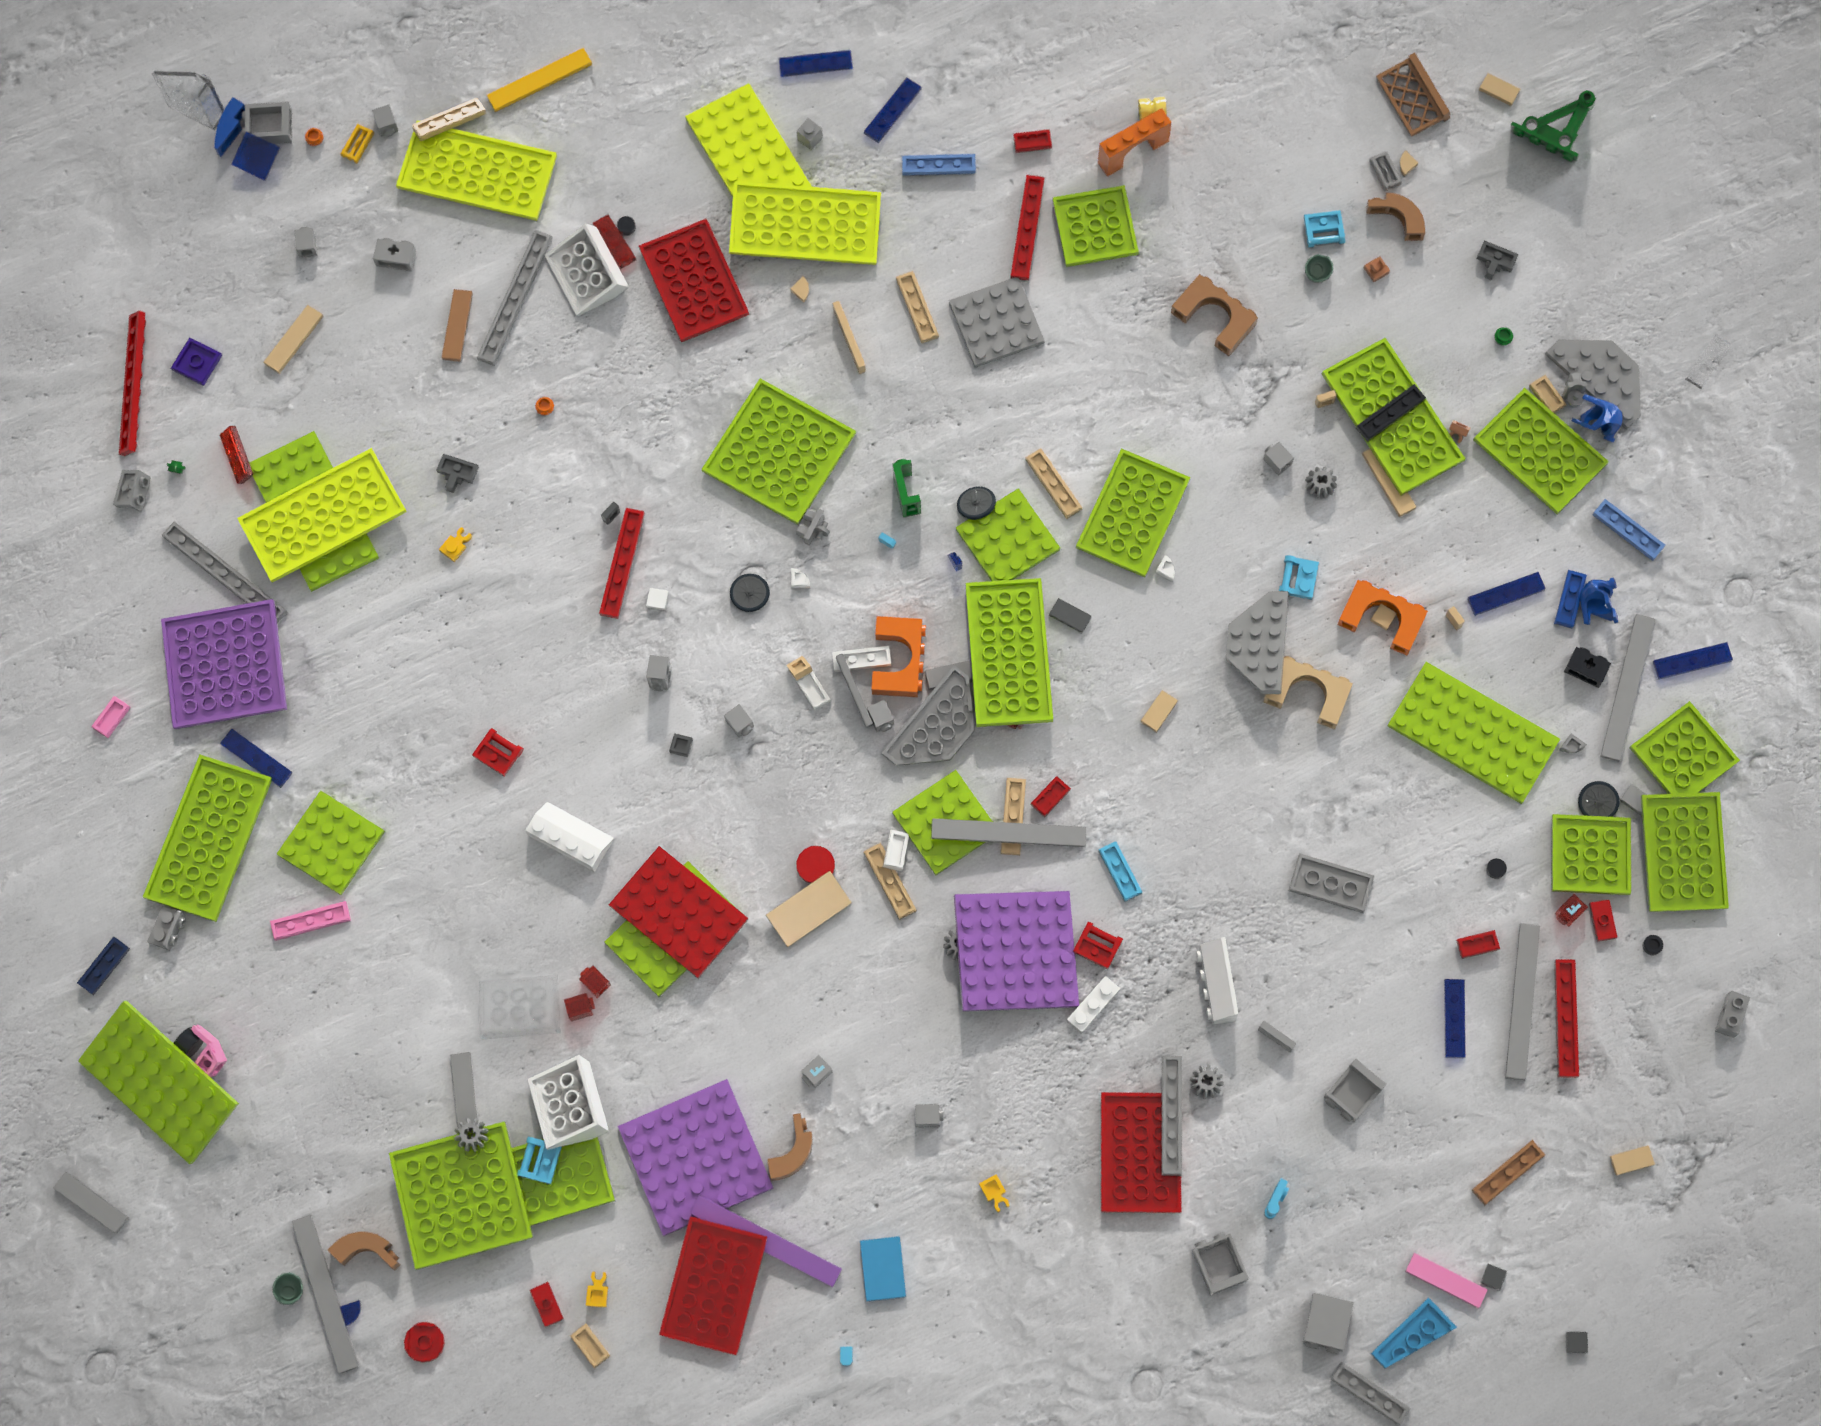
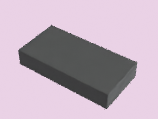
[1049,598,1092,633]

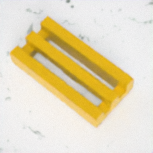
[340,124,374,163]

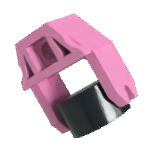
[174,1025,227,1077]

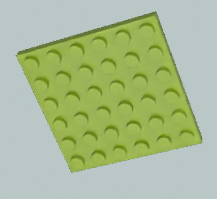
[702,378,856,525]
[389,1121,533,1270]

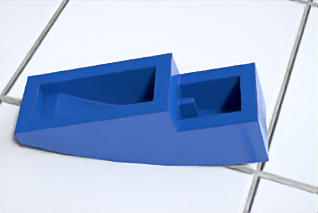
[214,97,245,157]

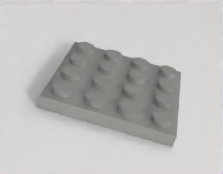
[949,278,1045,368]

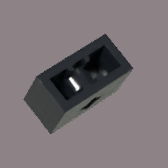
[1564,647,1611,688]

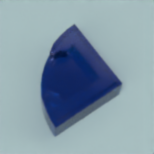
[947,552,962,571]
[340,1300,361,1326]

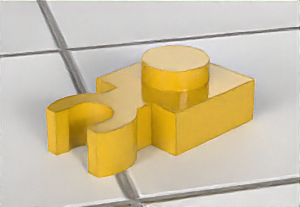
[439,527,472,562]
[979,1174,1010,1213]
[586,1271,608,1308]

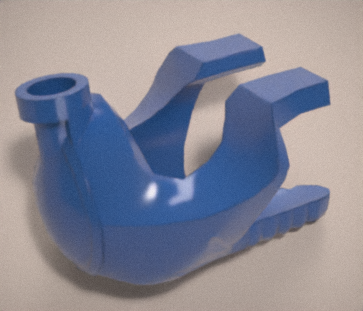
[1571,394,1623,442]
[1580,577,1619,625]

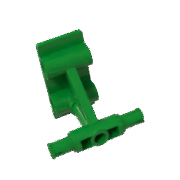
[1511,90,1596,162]

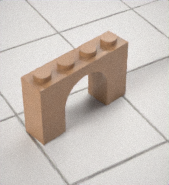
[1171,274,1258,356]

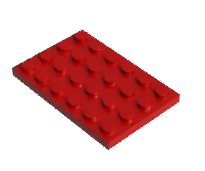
[639,218,750,343]
[608,846,749,979]
[1101,1092,1181,1213]
[659,1216,768,1356]

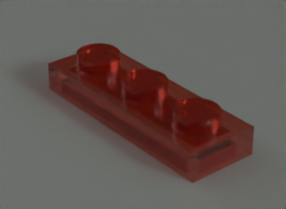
[592,214,636,269]
[220,426,253,484]

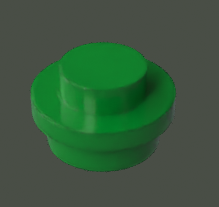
[1494,327,1513,346]
[167,460,186,474]

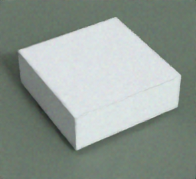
[646,588,669,610]

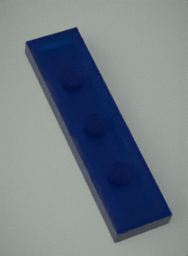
[779,50,853,77]
[864,77,922,143]
[1467,572,1546,616]
[1653,642,1733,680]
[220,729,292,788]
[1444,979,1466,1058]

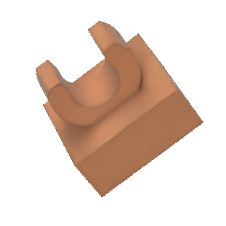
[1364,256,1390,282]
[1449,420,1470,443]

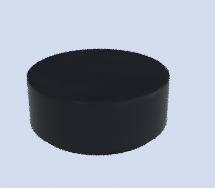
[617,216,636,236]
[1486,858,1507,879]
[1643,935,1664,955]

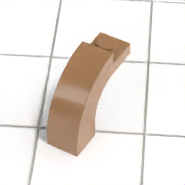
[1366,193,1425,241]
[767,1113,813,1181]
[327,1232,400,1270]

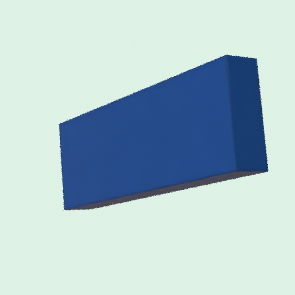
[1554,570,1587,629]

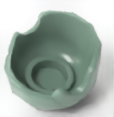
[1305,254,1333,283]
[272,1273,303,1305]

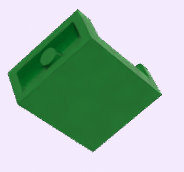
[892,459,921,518]

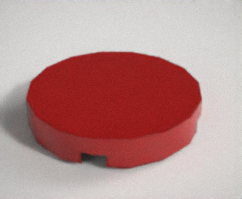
[797,846,835,884]
[404,1322,445,1363]

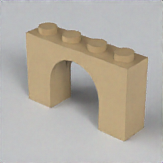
[1263,656,1353,729]

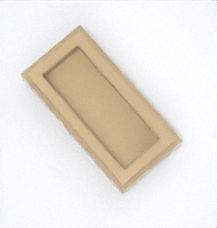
[1479,73,1520,106]
[1529,375,1567,413]
[1141,690,1178,733]
[1610,1145,1655,1176]
[570,1324,610,1369]

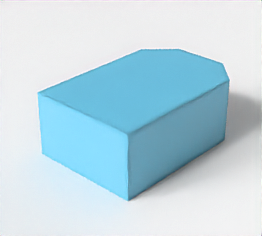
[878,532,896,549]
[840,1347,853,1366]

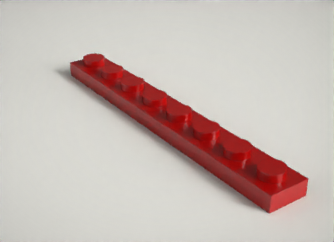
[119,311,146,456]

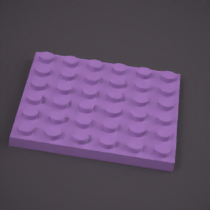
[161,599,287,729]
[954,891,1079,1012]
[618,1079,774,1236]

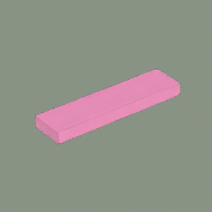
[270,901,351,941]
[1405,1253,1488,1308]

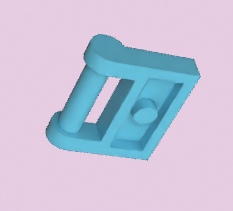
[1303,210,1345,248]
[1279,555,1319,600]
[517,1137,562,1185]
[1264,1178,1289,1219]

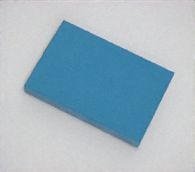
[860,1236,906,1302]

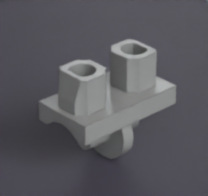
[1562,373,1587,407]
[796,509,830,546]

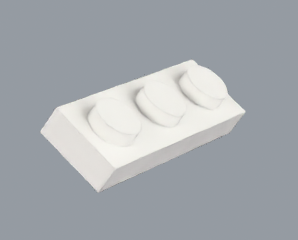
[832,646,891,672]
[1067,976,1120,1033]

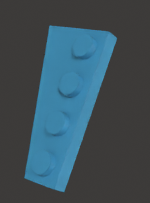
[1371,1298,1457,1369]

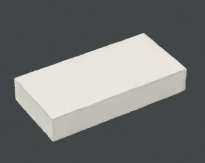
[795,671,831,711]
[883,830,909,871]

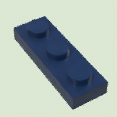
[77,936,130,996]

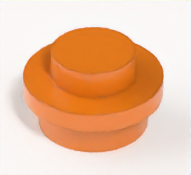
[305,128,324,146]
[535,397,554,415]

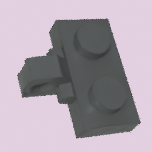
[1476,240,1519,280]
[436,454,479,493]

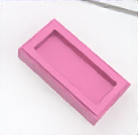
[91,696,131,738]

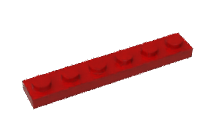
[1010,175,1045,281]
[599,508,645,619]
[1554,959,1579,1078]

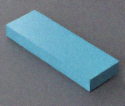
[1098,841,1142,902]

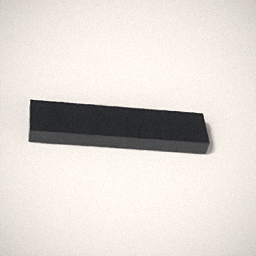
[1356,384,1426,442]

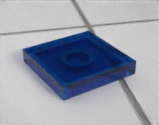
[231,131,281,181]

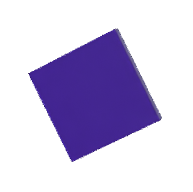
[171,337,222,386]

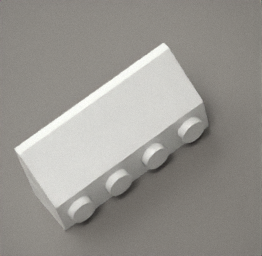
[525,802,614,872]
[1196,937,1238,1025]

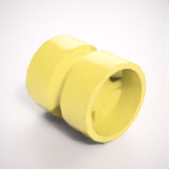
[1138,97,1167,120]

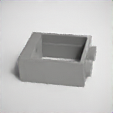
[242,102,292,145]
[1192,1232,1249,1296]

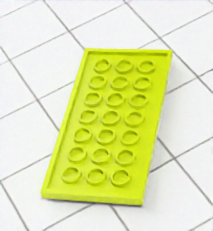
[685,83,812,197]
[396,121,557,221]
[729,181,881,265]
[237,448,407,583]

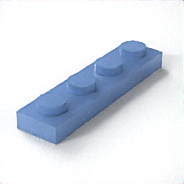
[902,154,976,176]
[1592,499,1666,561]

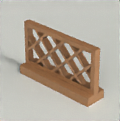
[1376,52,1450,137]

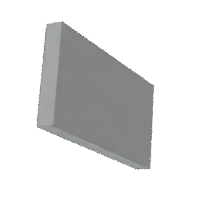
[1288,853,1374,913]

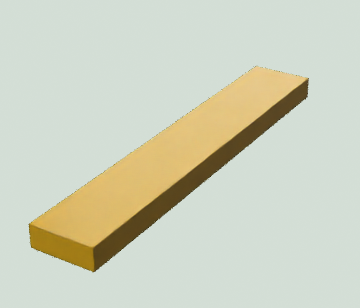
[487,47,592,112]

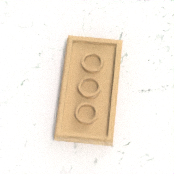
[766,871,852,947]

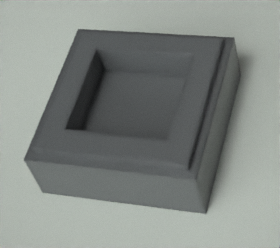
[601,501,620,525]
[669,733,693,757]
[1481,1264,1507,1291]
[1566,1332,1588,1353]

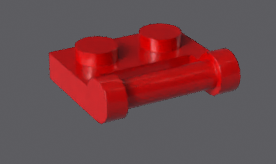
[472,728,524,777]
[1073,921,1123,970]

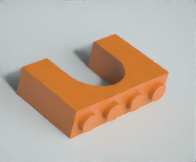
[1098,108,1172,177]
[1337,580,1428,656]
[871,616,926,697]

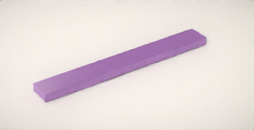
[690,1196,842,1287]

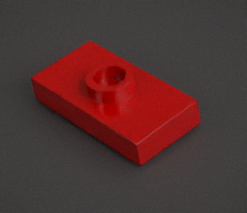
[1013,129,1052,153]
[1030,776,1071,817]
[1589,900,1617,942]
[1456,930,1500,959]
[530,1282,564,1327]

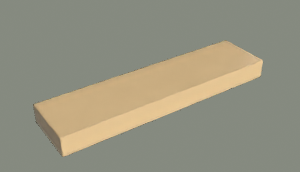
[412,98,486,141]
[896,271,939,344]
[832,301,866,374]
[264,305,324,374]
[1025,448,1082,519]
[1362,449,1416,517]
[1001,778,1026,856]
[864,843,917,920]

